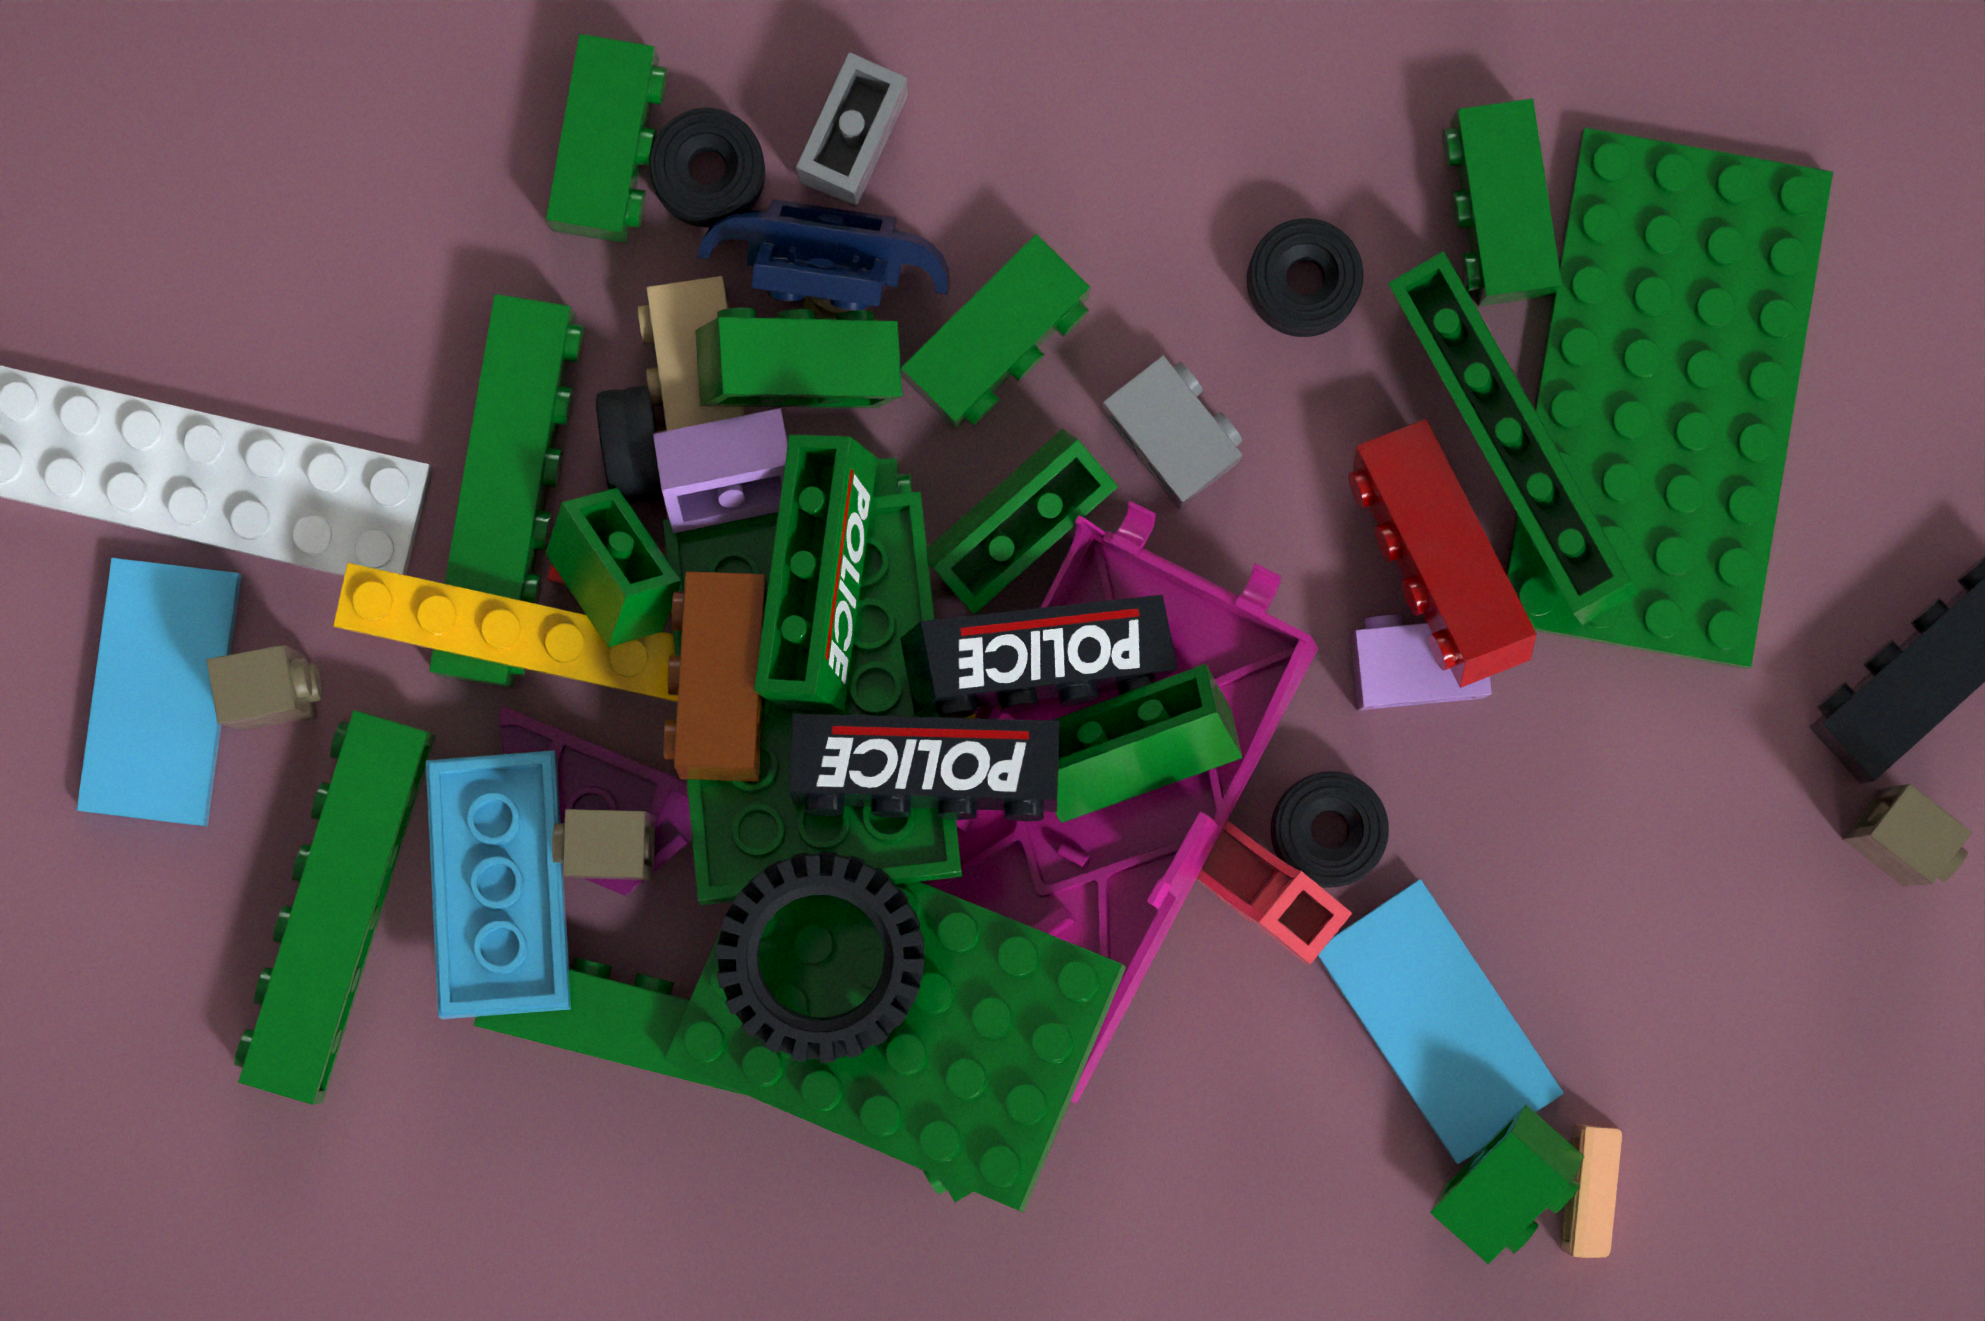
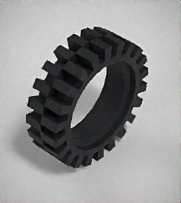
[716,851,925,1063]

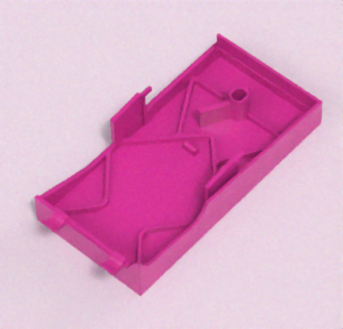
[919,501,1318,1104]

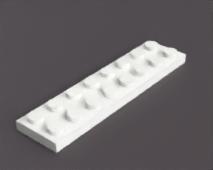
[0,366,432,576]

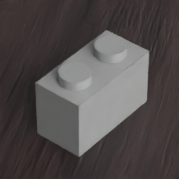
[796,52,909,208]
[1101,355,1243,509]

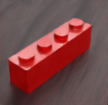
[1348,419,1537,688]

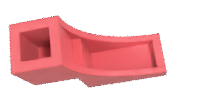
[1196,820,1352,964]

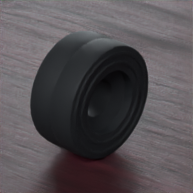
[649,108,766,228]
[1247,218,1364,337]
[596,386,664,504]
[1271,771,1389,888]

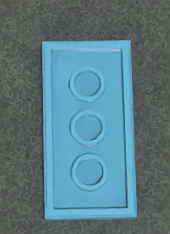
[77,558,242,827]
[426,750,571,1019]
[1317,879,1564,1165]

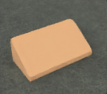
[1561,1124,1622,1258]

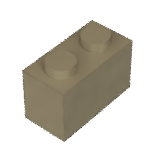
[206,645,323,731]
[1842,784,1972,886]
[552,809,655,880]

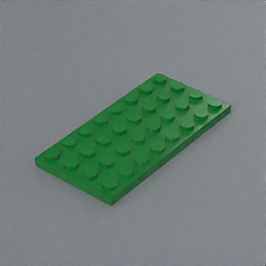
[1506,128,1833,669]

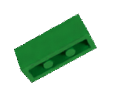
[546,34,668,244]
[1442,98,1562,307]
[901,234,1090,430]
[695,308,902,408]
[927,429,1119,614]
[1053,664,1243,823]

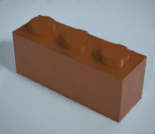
[663,571,768,782]

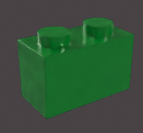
[545,487,681,647]
[1430,1104,1584,1264]

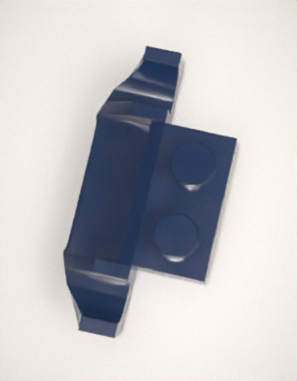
[696,199,950,310]

